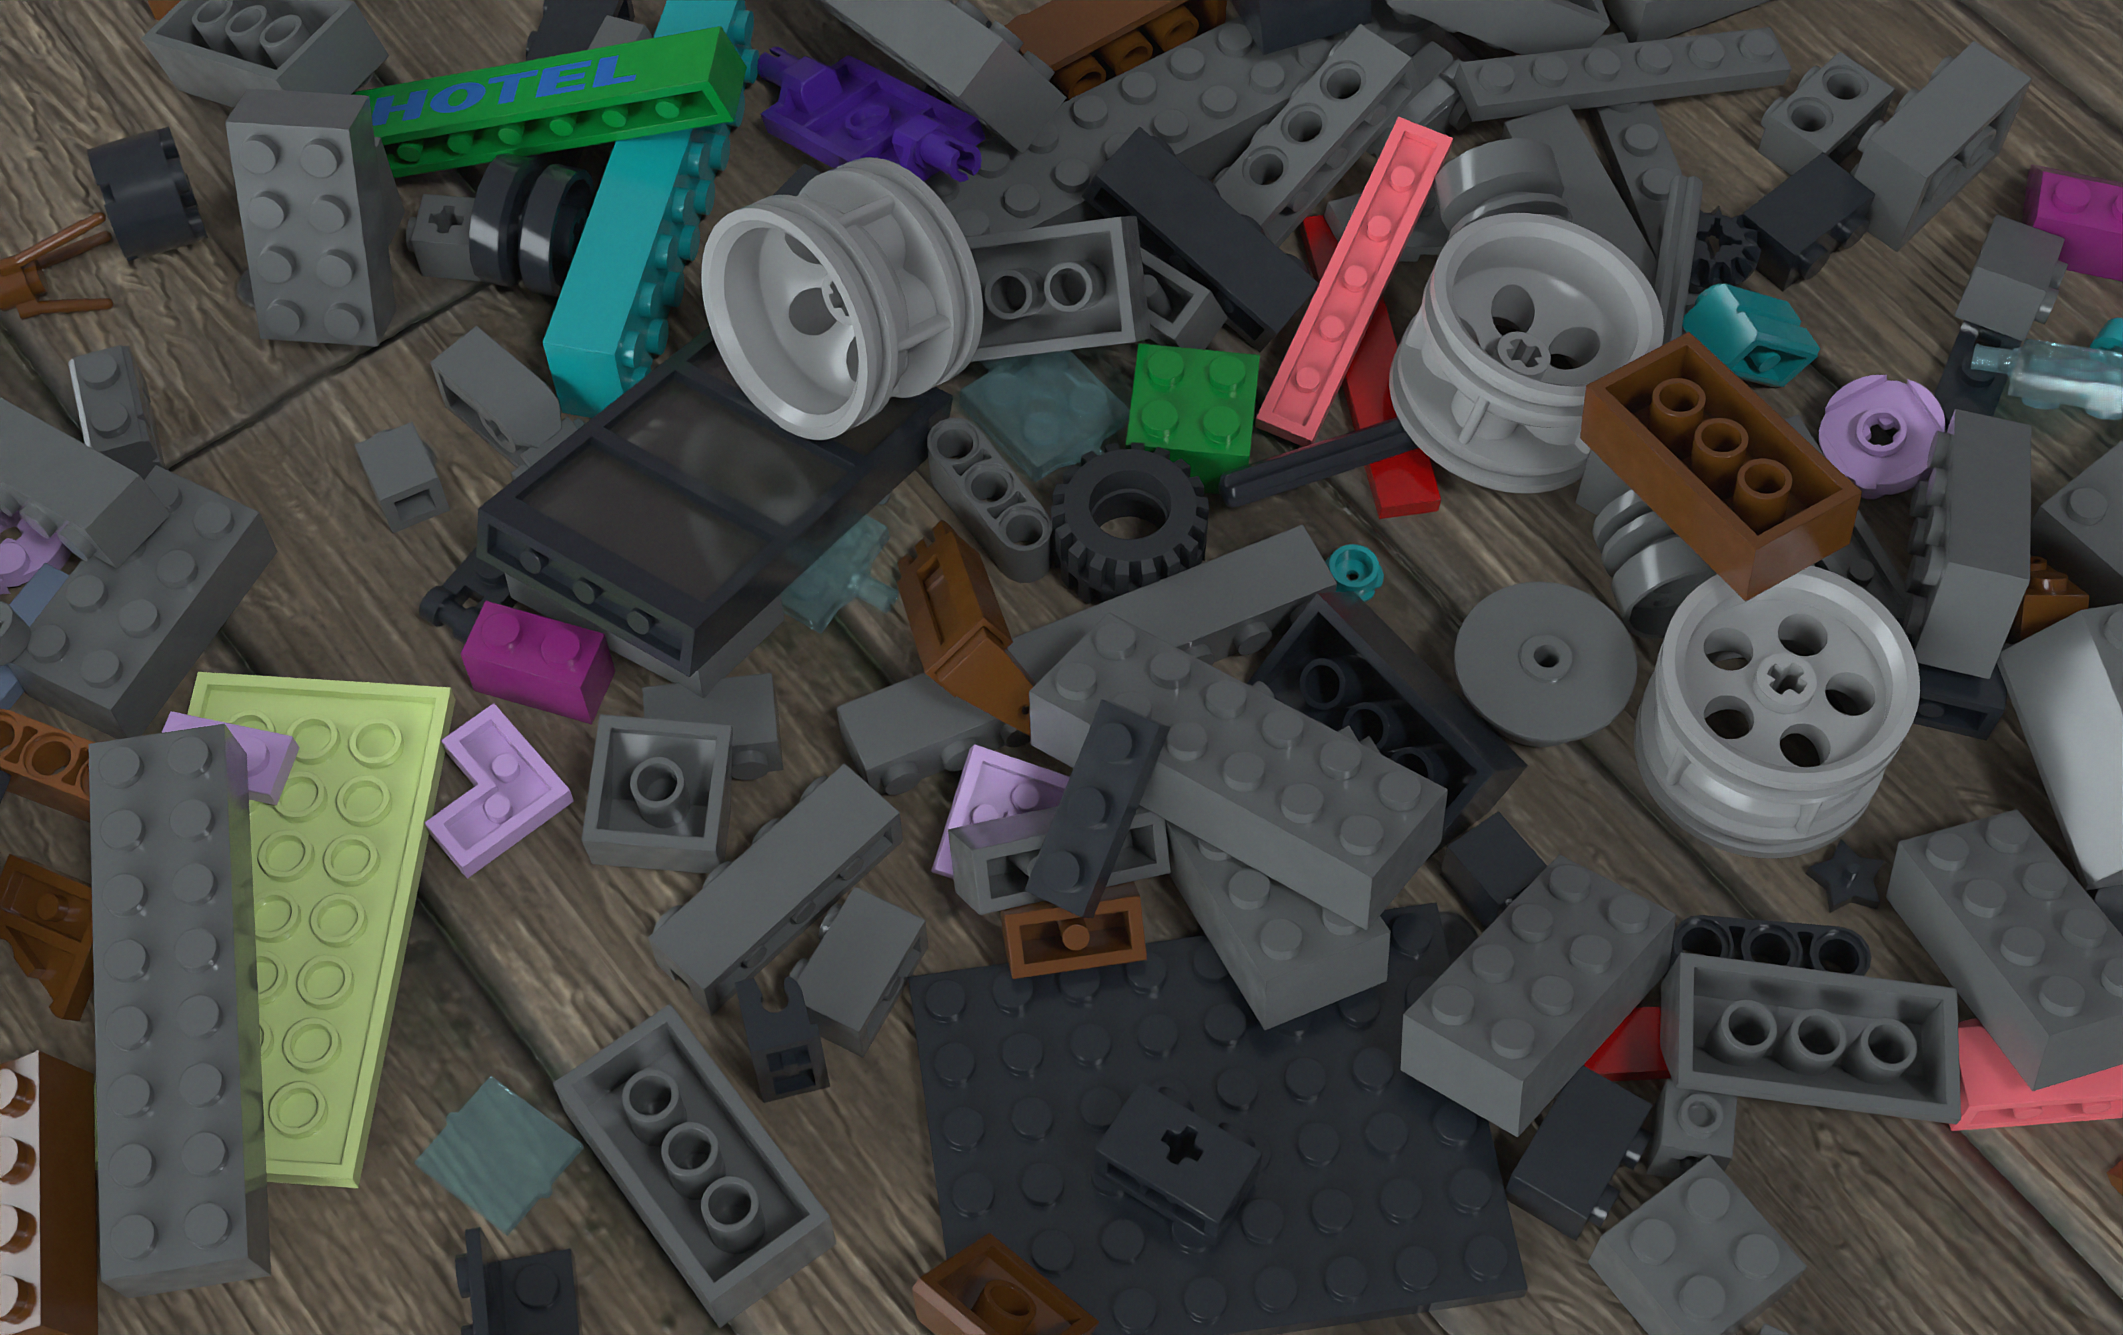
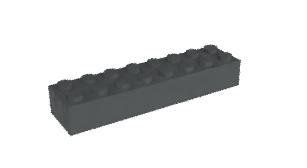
[88,724,271,1298]

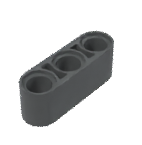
[927,418,1052,583]

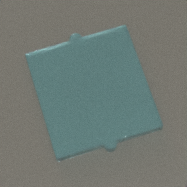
[414,1076,583,1236]

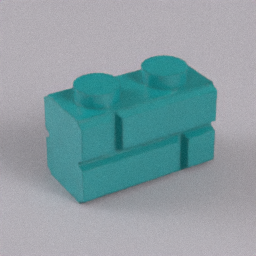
[1682,284,1821,388]

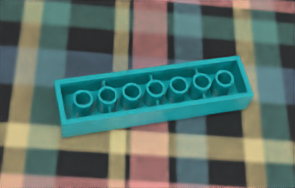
[543,0,759,418]

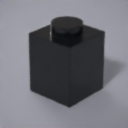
[1440,811,1547,928]

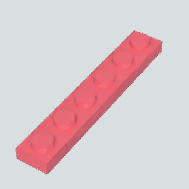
[1255,116,1453,447]

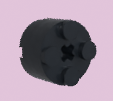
[87,126,208,261]

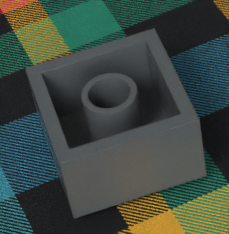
[1588,1155,1807,1335]

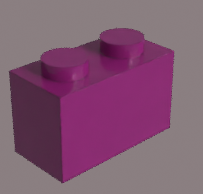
[460,601,616,724]

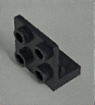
[455,1227,583,1335]

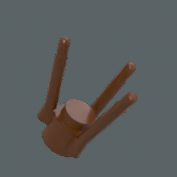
[0,212,114,320]

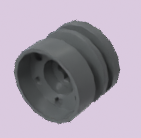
[1433,138,1573,242]
[1592,489,1717,639]

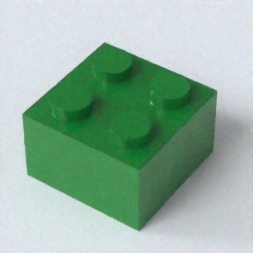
[1126,343,1260,494]

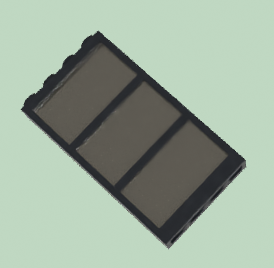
[476,326,953,677]

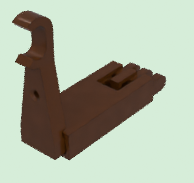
[897,520,1060,761]

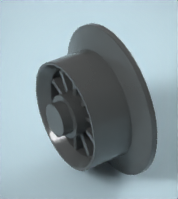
[1454,582,1637,747]

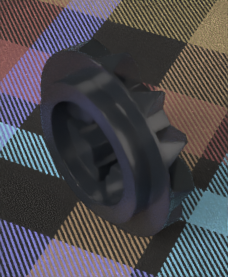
[1689,206,1761,289]

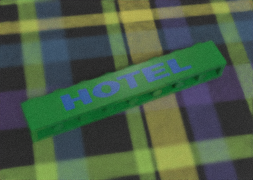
[351,26,747,178]

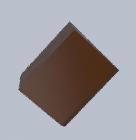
[912,1232,1099,1335]

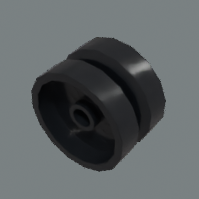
[469,153,596,298]

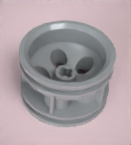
[701,157,983,440]
[1389,213,1664,493]
[1634,566,1920,858]

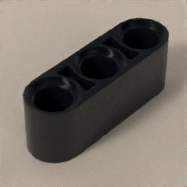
[1662,915,1872,979]

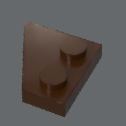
[0,854,94,1022]

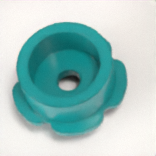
[1325,544,1384,602]

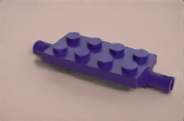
[757,46,986,182]

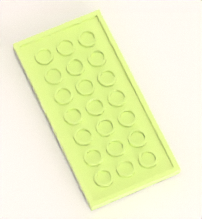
[94,672,456,1188]

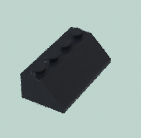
[1246,591,1528,861]

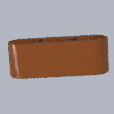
[0,709,95,823]

